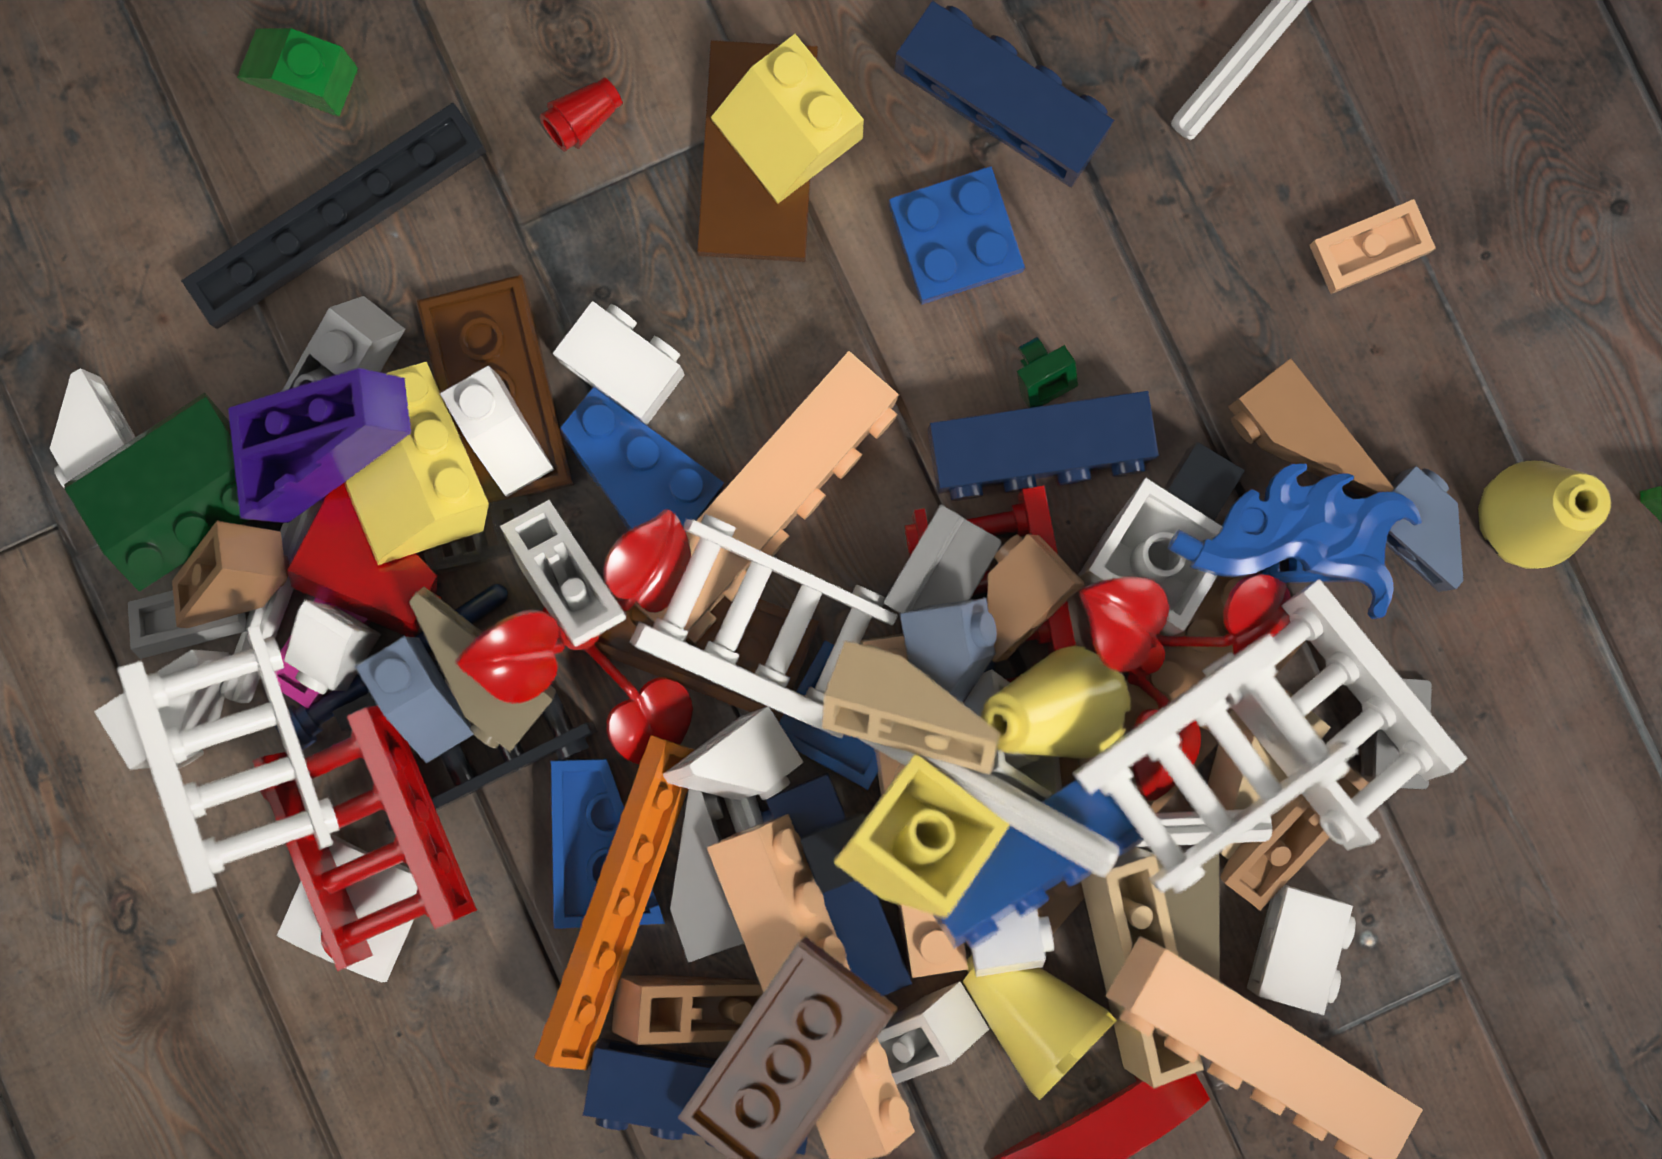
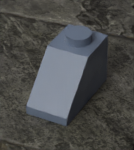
[1386,466,1463,592]
[900,598,997,704]
[355,637,474,763]

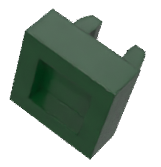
[1017,337,1078,408]

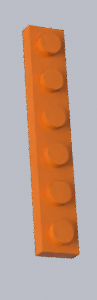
[534,735,695,1070]

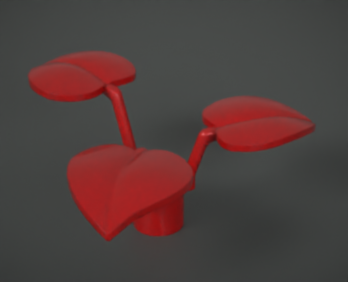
[455,508,693,765]
[1079,574,1291,801]

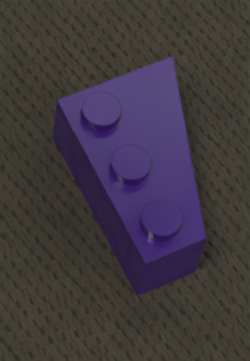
[228,368,411,523]

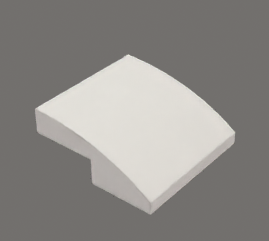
[277,835,417,982]

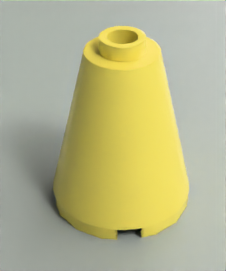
[1478,461,1611,569]
[981,646,1131,759]
[962,955,1117,1100]

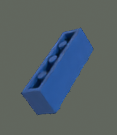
[932,780,1144,949]

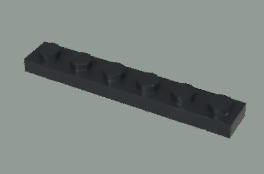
[181,102,487,329]

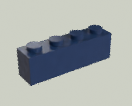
[894,0,1114,188]
[927,391,1159,501]
[761,773,912,996]
[583,1038,808,1159]

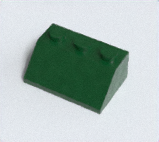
[64,393,250,592]

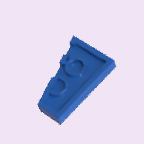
[560,387,724,532]
[551,759,665,929]

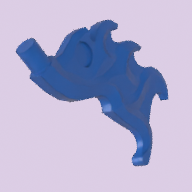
[1168,464,1422,619]

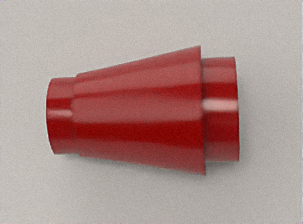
[540,77,623,152]

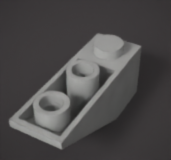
[281,296,405,392]
[670,789,744,963]

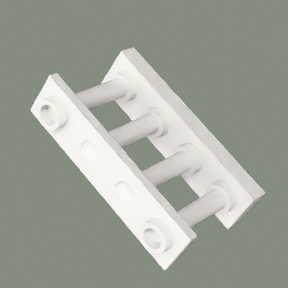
[630,514,898,739]
[1202,579,1467,850]
[118,625,339,894]
[1072,634,1358,893]

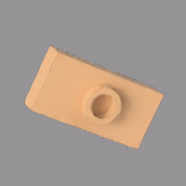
[1309,199,1436,294]

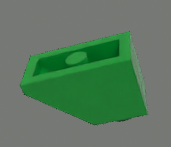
[237,28,358,117]

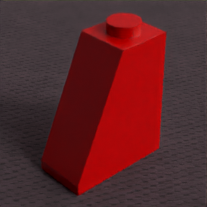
[287,483,442,638]

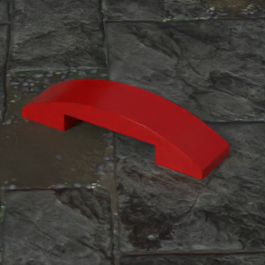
[991,1073,1211,1159]

